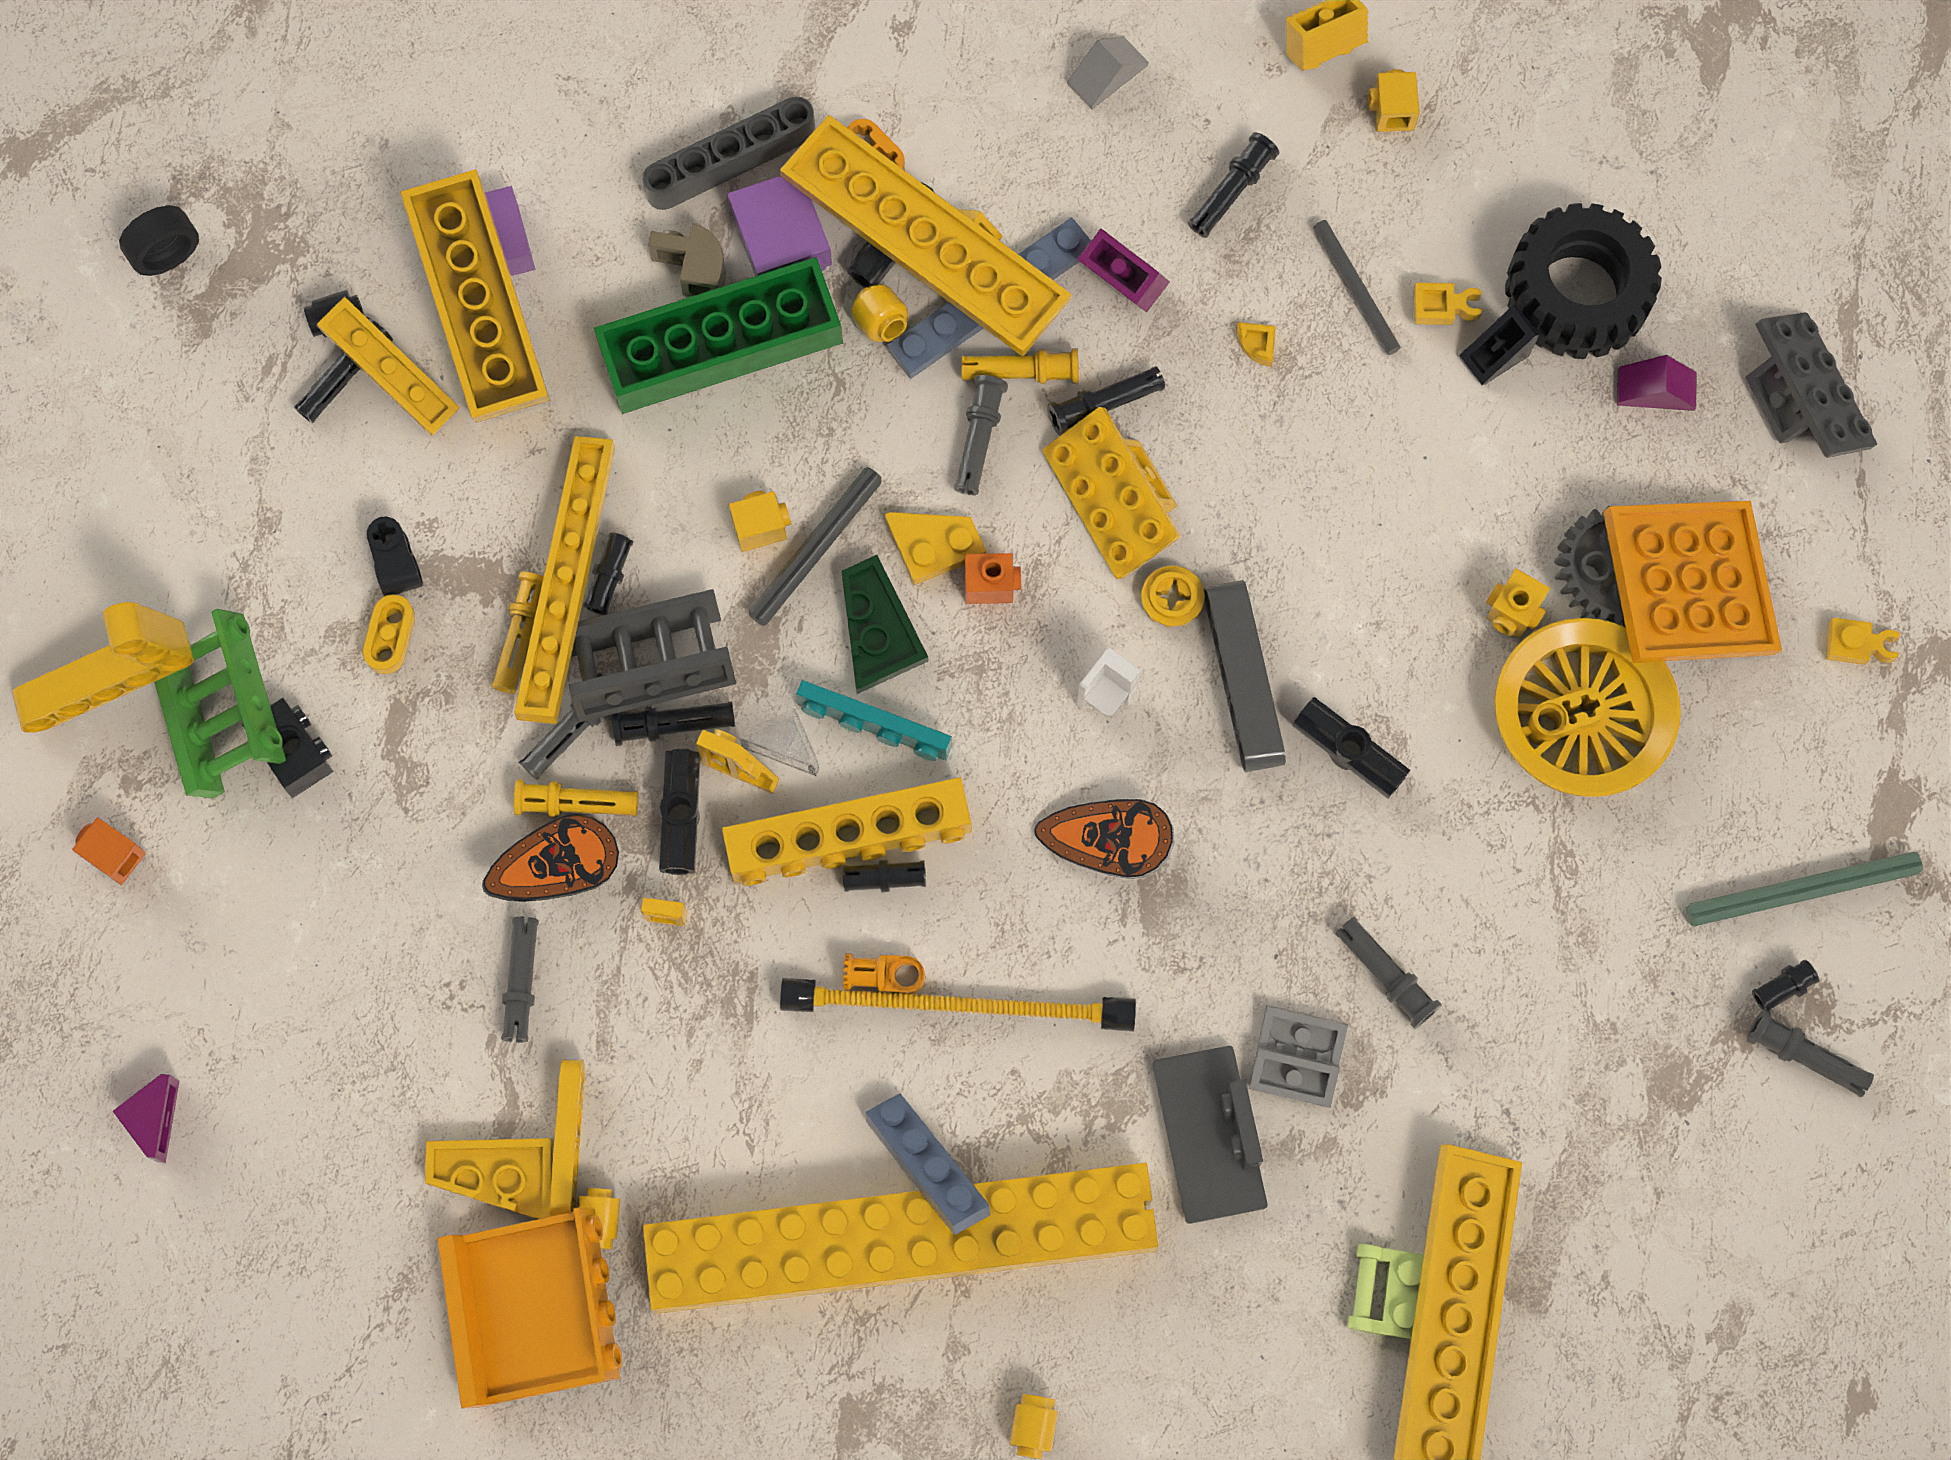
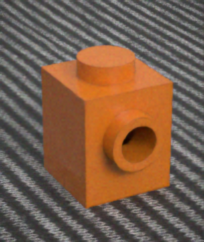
[965,553,1021,604]
[72,817,146,885]

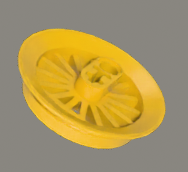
[1495,618,1681,797]

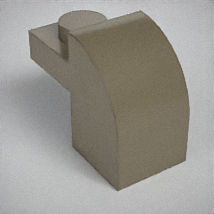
[648,223,726,297]

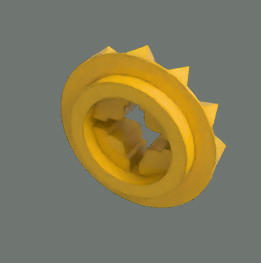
[1141,566,1205,628]

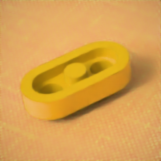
[363,595,415,674]

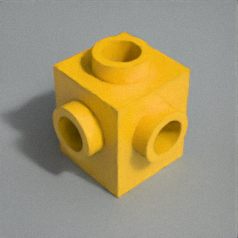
[1486,568,1550,638]

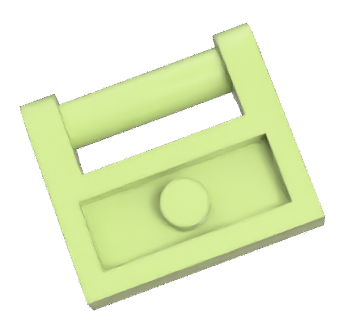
[1347,1244,1424,1340]

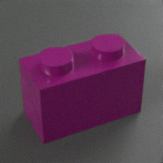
[1078,228,1170,313]

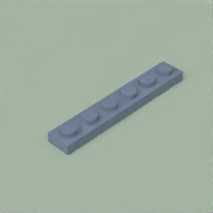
[887,217,1091,379]

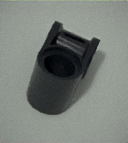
[367,516,423,597]

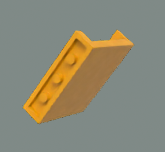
[437,1207,623,1409]

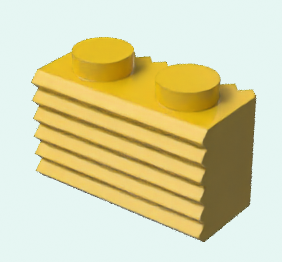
[1286,0,1369,72]

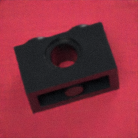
[242,698,334,798]

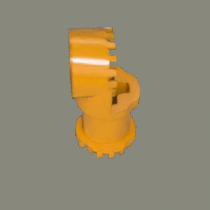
[843,953,926,996]

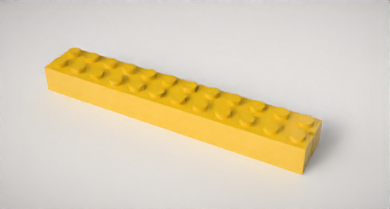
[643,1162,1159,1314]

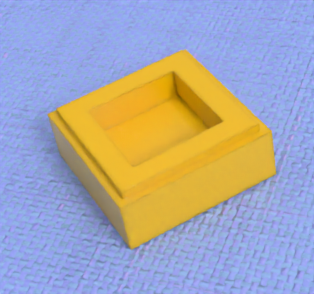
[641,897,687,926]

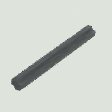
[749,467,882,626]

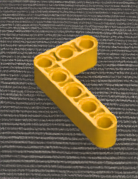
[12,602,194,733]

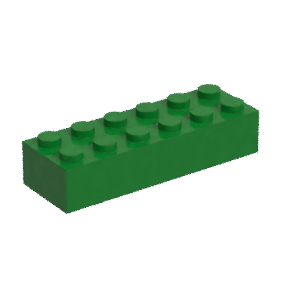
[594,257,843,414]

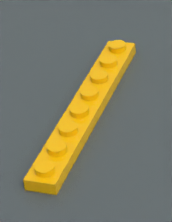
[514,436,615,724]

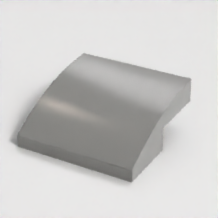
[1249,1005,1348,1108]

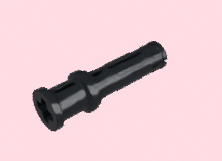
[1188,132,1280,238]
[294,317,393,424]
[1047,366,1165,436]
[612,701,735,746]

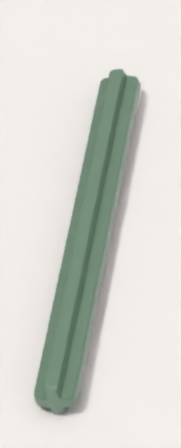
[1686,852,1923,926]

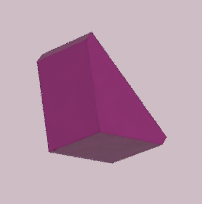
[1617,355,1697,411]
[113,1074,180,1163]

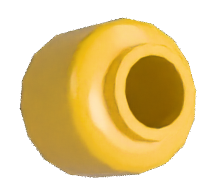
[851,284,908,342]

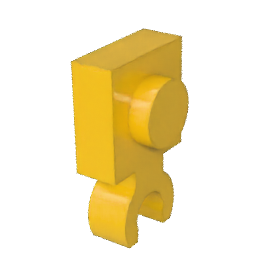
[1413,282,1482,325]
[1826,617,1900,665]

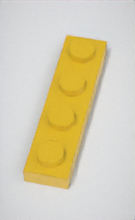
[317,297,460,437]

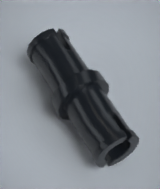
[583,532,634,615]
[843,860,926,893]

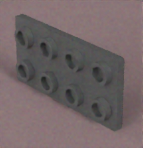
[1745,312,1877,458]
[1152,1046,1268,1224]

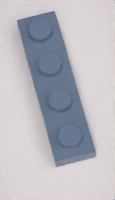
[865,1093,990,1235]

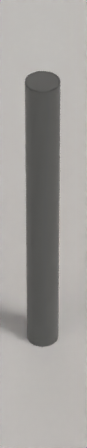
[1313,220,1401,355]

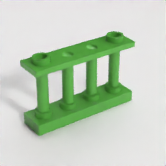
[154,609,286,799]

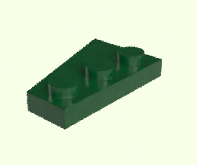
[841,555,929,694]

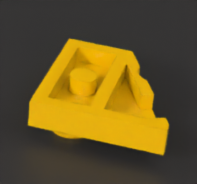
[884,512,986,585]
[696,729,780,794]

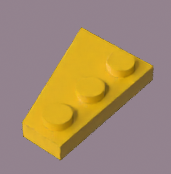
[425,1138,554,1219]

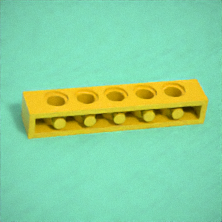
[722,777,972,886]

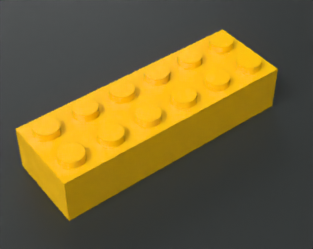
[400,169,551,423]

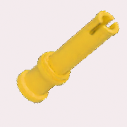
[962,348,1079,384]
[491,571,544,694]
[514,779,639,817]

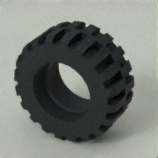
[1505,203,1662,359]

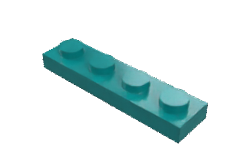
[796,680,952,761]

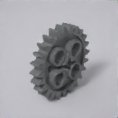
[1554,506,1626,628]

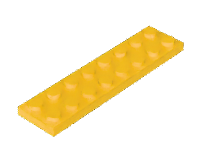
[780,114,1071,357]
[1393,1144,1522,1460]

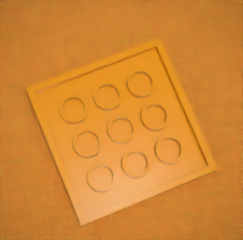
[1603,501,1782,663]

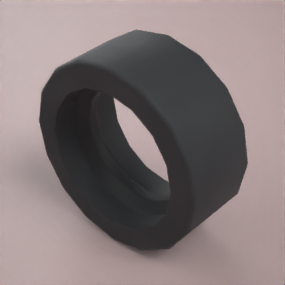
[119,205,199,276]

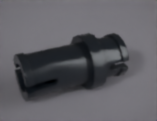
[1752,959,1820,1011]

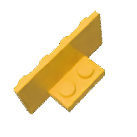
[1043,407,1180,579]

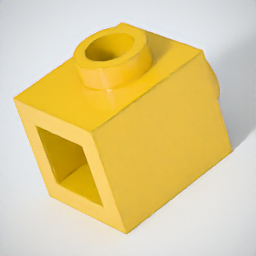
[1368,69,1420,132]
[728,491,792,552]

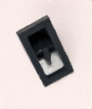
[1459,305,1539,385]

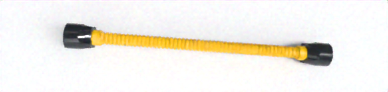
[780,978,1136,1031]

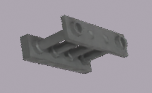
[569,589,737,722]

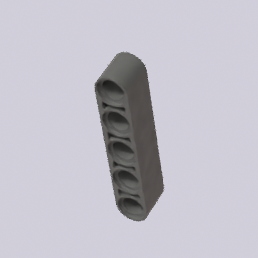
[642,96,815,210]
[1204,580,1286,773]

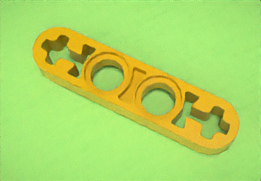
[550,1059,585,1217]

